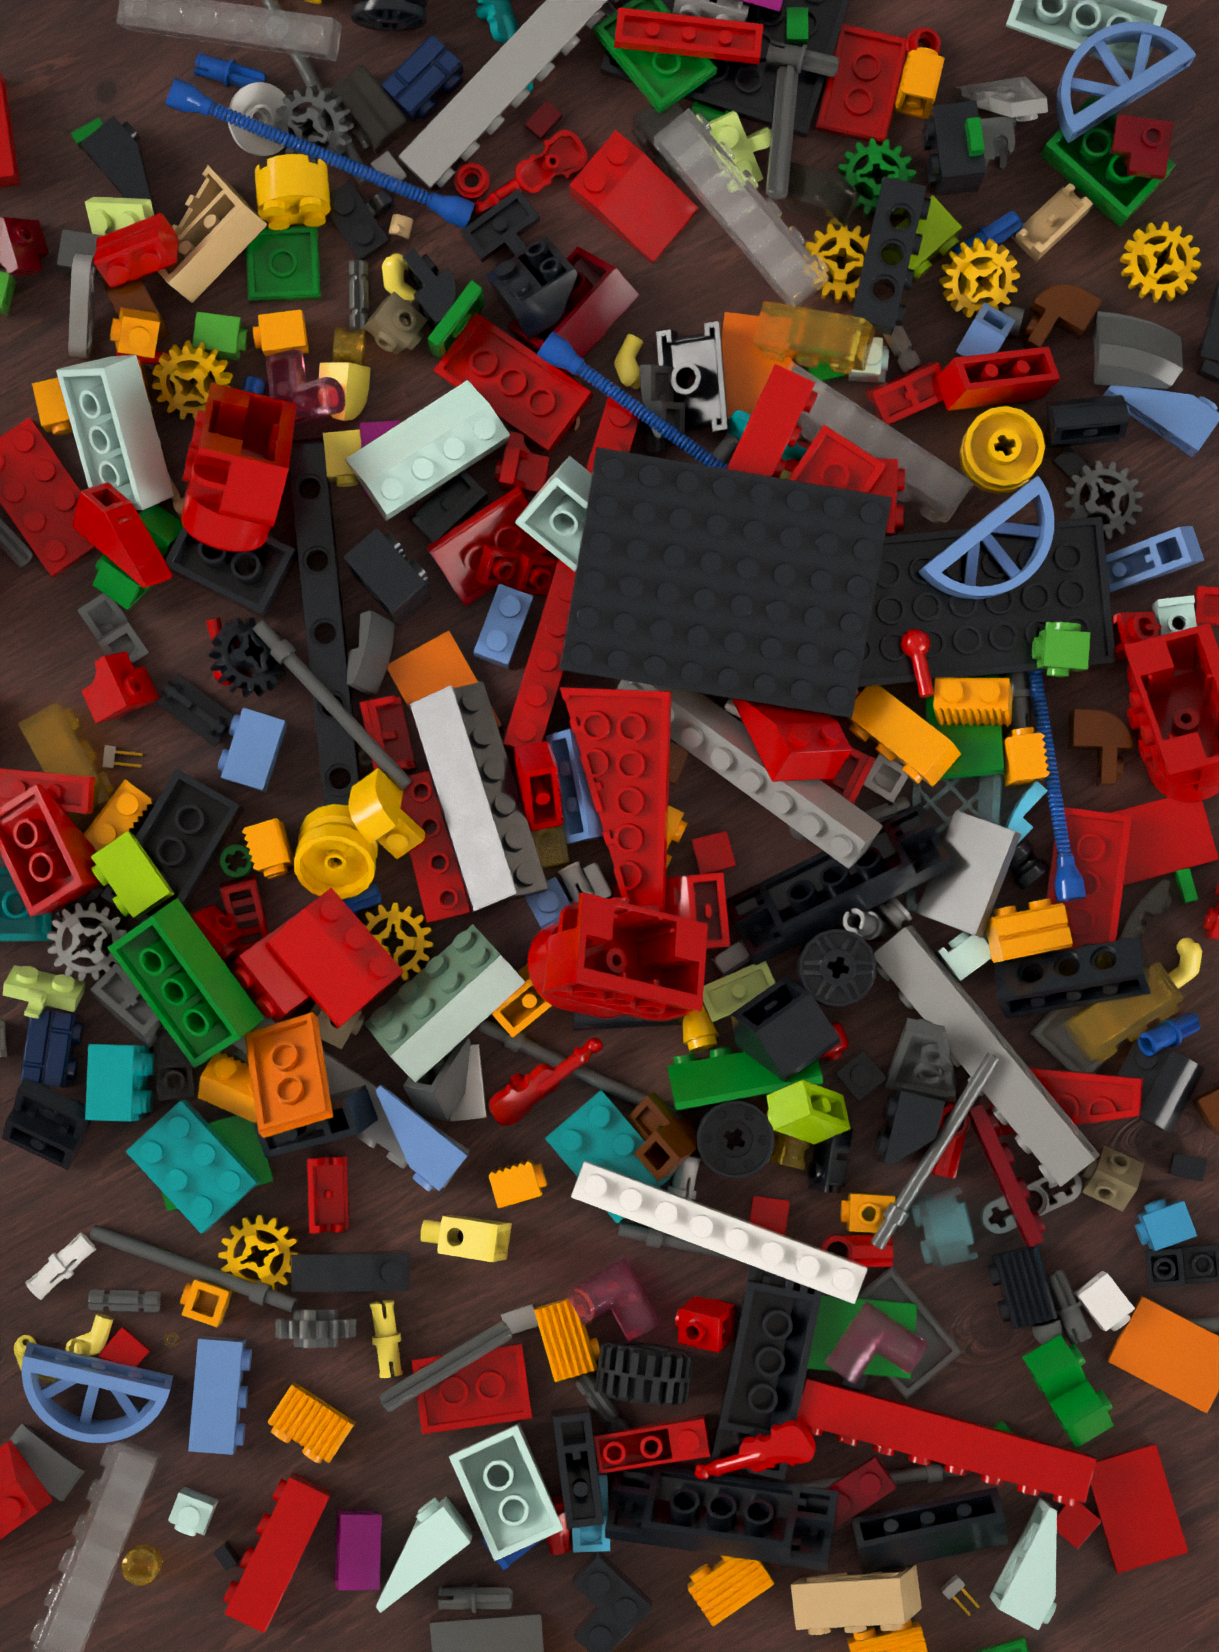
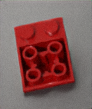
[613,872,730,949]

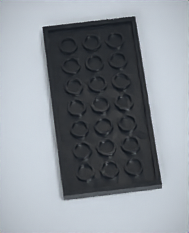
[858,517,1116,688]

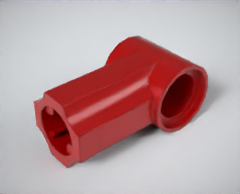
[930,1103,970,1178]
[819,1234,893,1267]

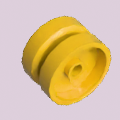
[959,406,1045,494]
[294,804,379,900]

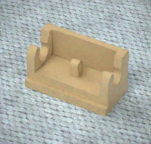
[1011,184,1093,262]

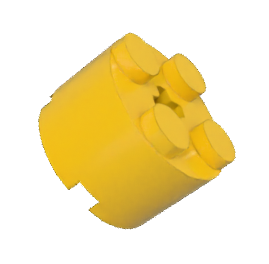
[255,154,331,230]

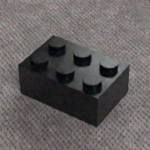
[165,527,298,620]
[343,528,432,627]

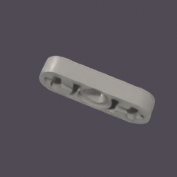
[68,253,96,359]
[980,1174,1082,1234]

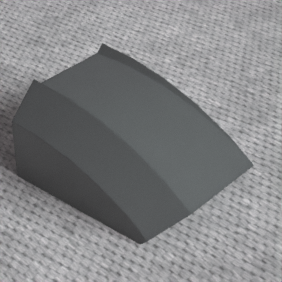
[1091,311,1183,389]

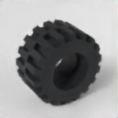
[595,1341,693,1406]

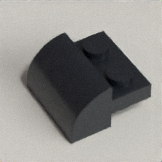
[402,249,458,330]
[1044,394,1129,448]
[1117,1034,1205,1135]
[2,1078,92,1170]

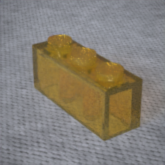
[752,301,876,374]
[18,702,115,822]
[1063,962,1184,1062]

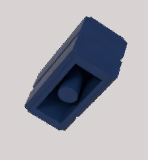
[381,34,464,123]
[20,1010,84,1088]

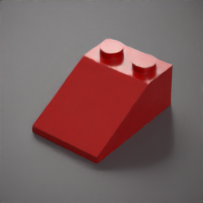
[569,130,699,264]
[732,698,852,782]
[0,784,101,917]

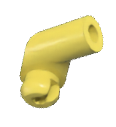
[382,253,418,304]

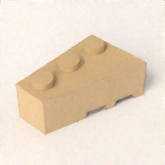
[157,165,267,303]
[791,1564,922,1635]

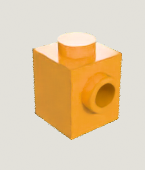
[110,307,160,358]
[253,310,309,358]
[840,1192,895,1234]
[180,1278,233,1327]

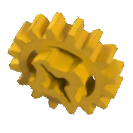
[1120,221,1201,303]
[801,222,870,303]
[939,238,1020,318]
[152,340,233,420]
[364,903,434,981]
[218,1214,300,1291]

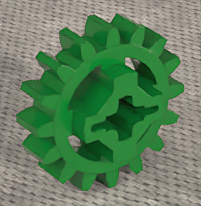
[836,138,916,218]

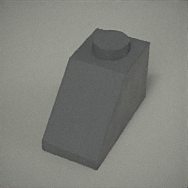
[403,1037,471,1121]

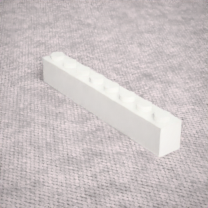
[571,1160,868,1304]

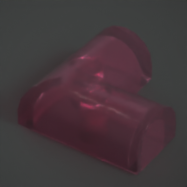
[265,349,345,425]
[566,1258,662,1341]
[825,1301,928,1384]

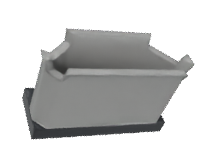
[712,939,751,977]

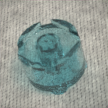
[911,1186,979,1269]

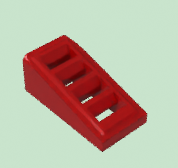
[220,875,269,958]

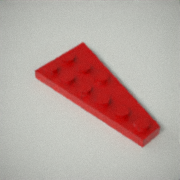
[560,687,672,913]

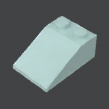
[449,1423,563,1561]
[376,1496,473,1613]
[989,1497,1057,1630]

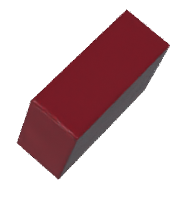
[524,100,562,141]

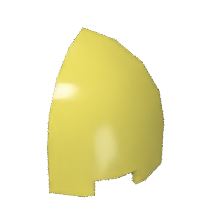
[318,363,371,421]

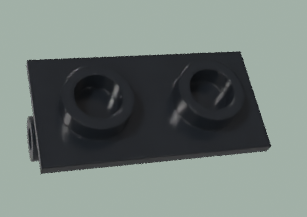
[157,674,234,747]
[807,1120,853,1194]

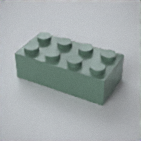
[364,924,525,1083]

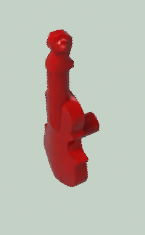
[473,130,588,216]
[488,1037,603,1126]
[694,1420,816,1480]

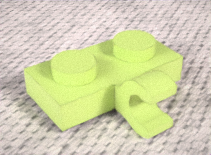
[701,111,772,194]
[85,197,154,235]
[703,961,775,1023]
[3,965,85,1019]

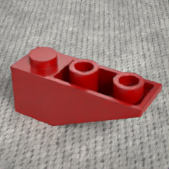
[72,482,172,588]
[594,1414,712,1474]

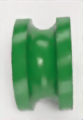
[220,844,254,878]

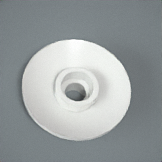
[228,82,286,156]

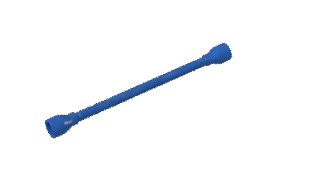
[165,77,475,229]
[537,331,728,469]
[1027,671,1086,902]

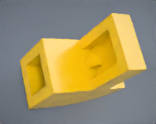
[348,768,425,859]

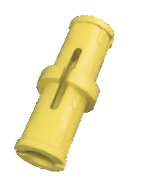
[370,1300,403,1378]

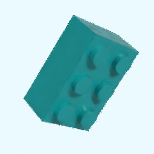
[85,1044,155,1122]
[545,1090,673,1223]
[126,1100,261,1234]

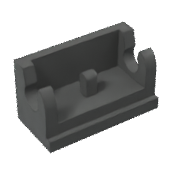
[980,116,1016,177]
[90,963,164,1047]

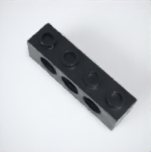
[849,177,931,336]
[995,937,1151,1019]

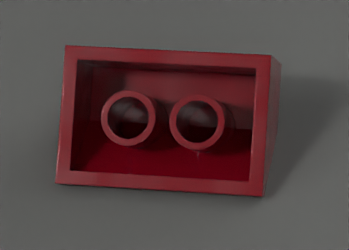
[506,246,639,375]

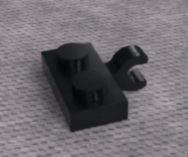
[328,180,396,260]
[460,189,540,263]

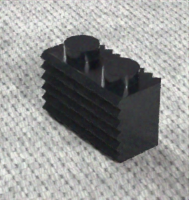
[987,1245,1057,1329]

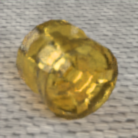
[333,327,366,366]
[769,1133,811,1170]
[122,1544,162,1586]

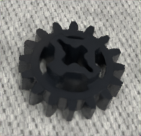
[208,618,287,697]

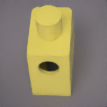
[421,1215,512,1262]

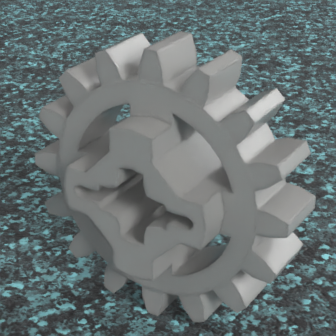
[47,901,127,981]

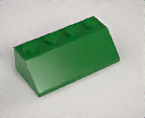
[107,898,264,1068]
[667,1047,823,1110]

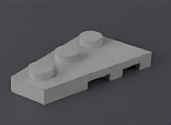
[955,76,1048,121]

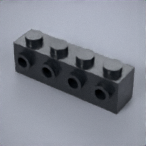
[851,1487,1008,1575]

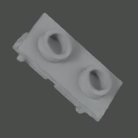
[672,0,750,22]

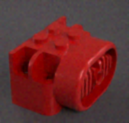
[181,382,297,552]
[1124,623,1219,802]
[528,892,708,1021]

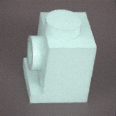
[848,336,889,383]
[1152,595,1197,636]
[935,930,991,981]
[168,1486,219,1536]

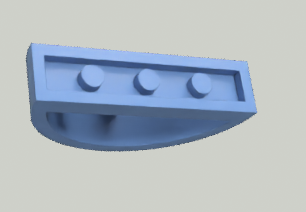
[1056,22,1196,143]
[917,476,1054,599]
[22,1342,173,1443]

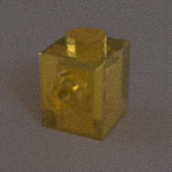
[530,825,570,869]

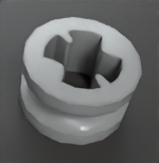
[877,897,912,931]

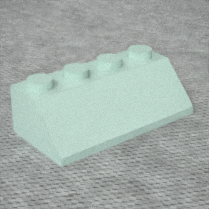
[1005,0,1167,72]
[56,355,174,510]
[345,380,510,521]
[515,456,592,572]

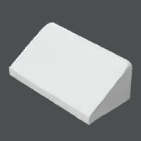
[450,1044,487,1121]

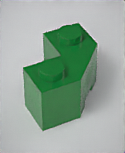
[92,504,183,610]
[1022,1335,1114,1448]

